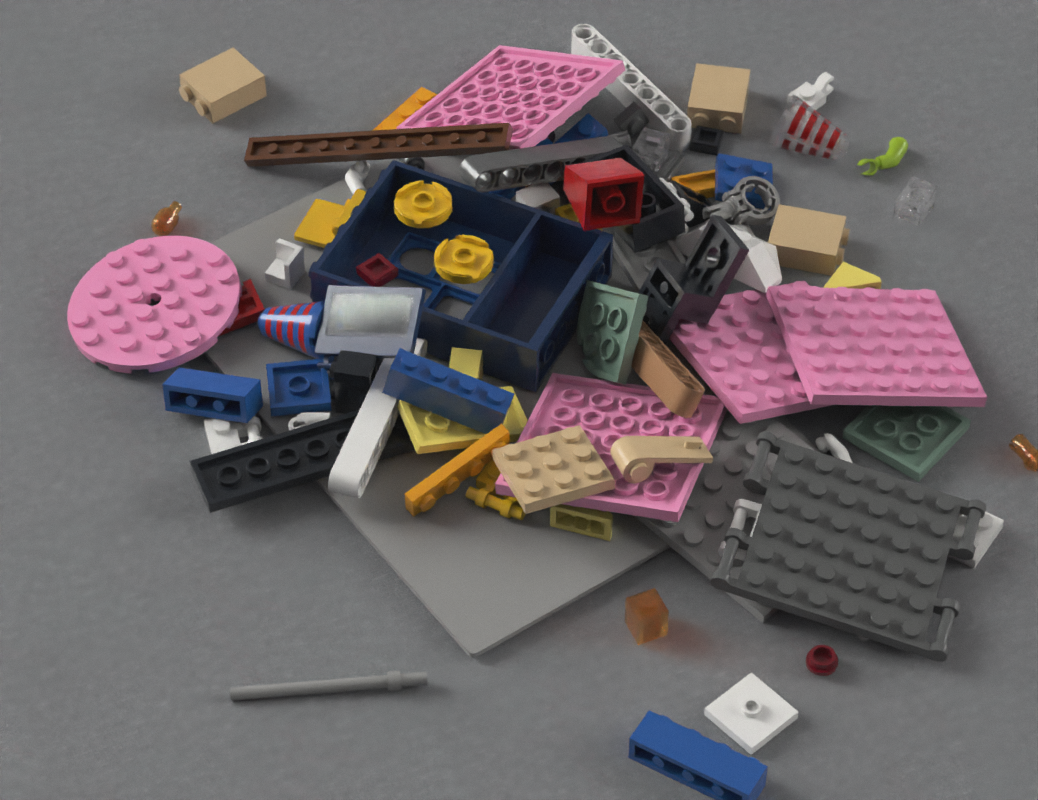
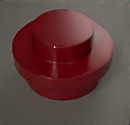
[806,645,838,676]

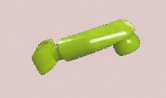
[857,137,908,176]

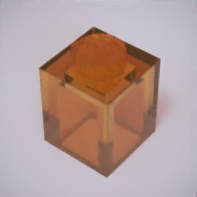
[625,588,669,645]

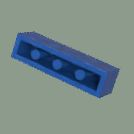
[382,348,514,434]
[628,710,768,800]

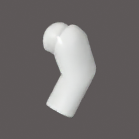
[345,161,370,195]
[815,433,853,463]

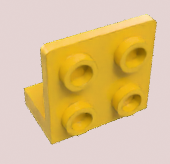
[294,189,367,248]

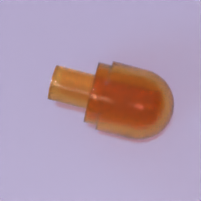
[151,201,182,236]

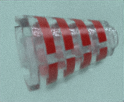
[769,94,850,161]

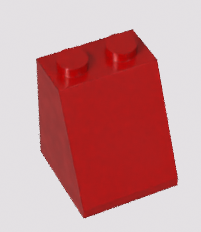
[563,158,644,231]

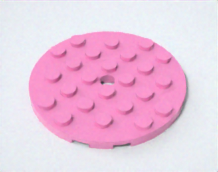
[67,236,242,374]

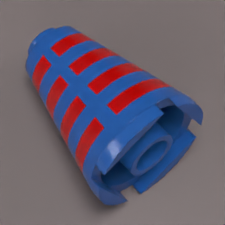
[258,301,344,359]

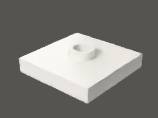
[704,672,798,755]

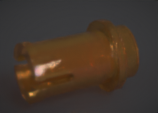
[1009,434,1038,472]

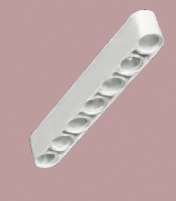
[571,24,692,152]
[328,338,427,498]

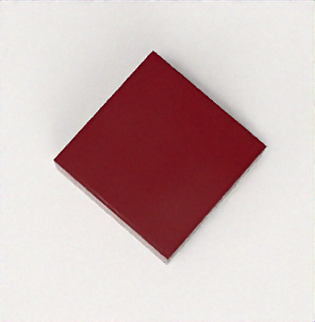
[356,253,399,287]

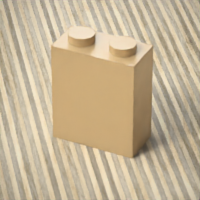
[179,47,267,124]
[687,63,751,134]
[768,204,850,276]

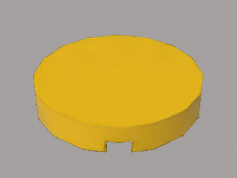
[394,181,452,228]
[434,235,494,284]

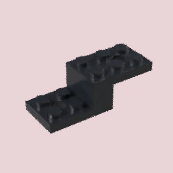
[638,215,749,345]

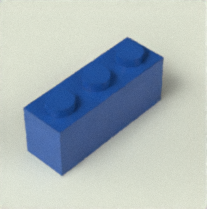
[162,367,263,423]

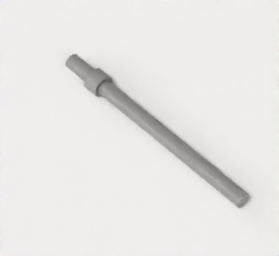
[230,671,428,701]

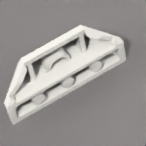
[674,222,782,293]

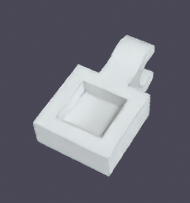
[787,72,834,116]

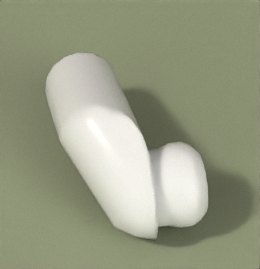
[288,412,333,431]

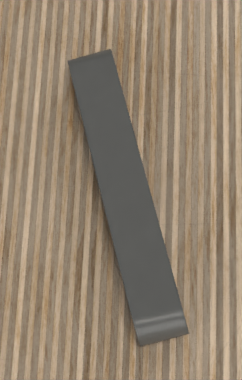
[459,136,623,192]

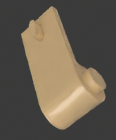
[610,436,713,484]

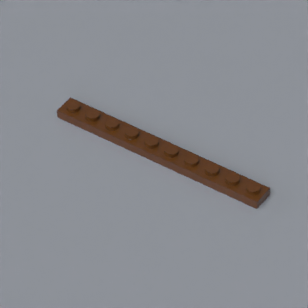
[244,122,513,167]

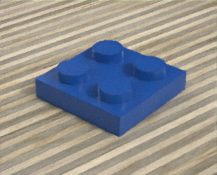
[715,153,773,210]
[266,358,332,416]

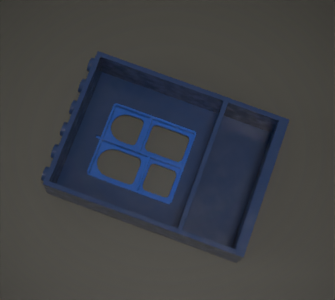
[308,160,613,392]

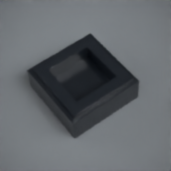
[690,126,724,156]

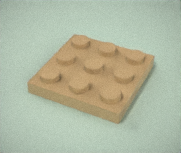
[492,425,615,514]

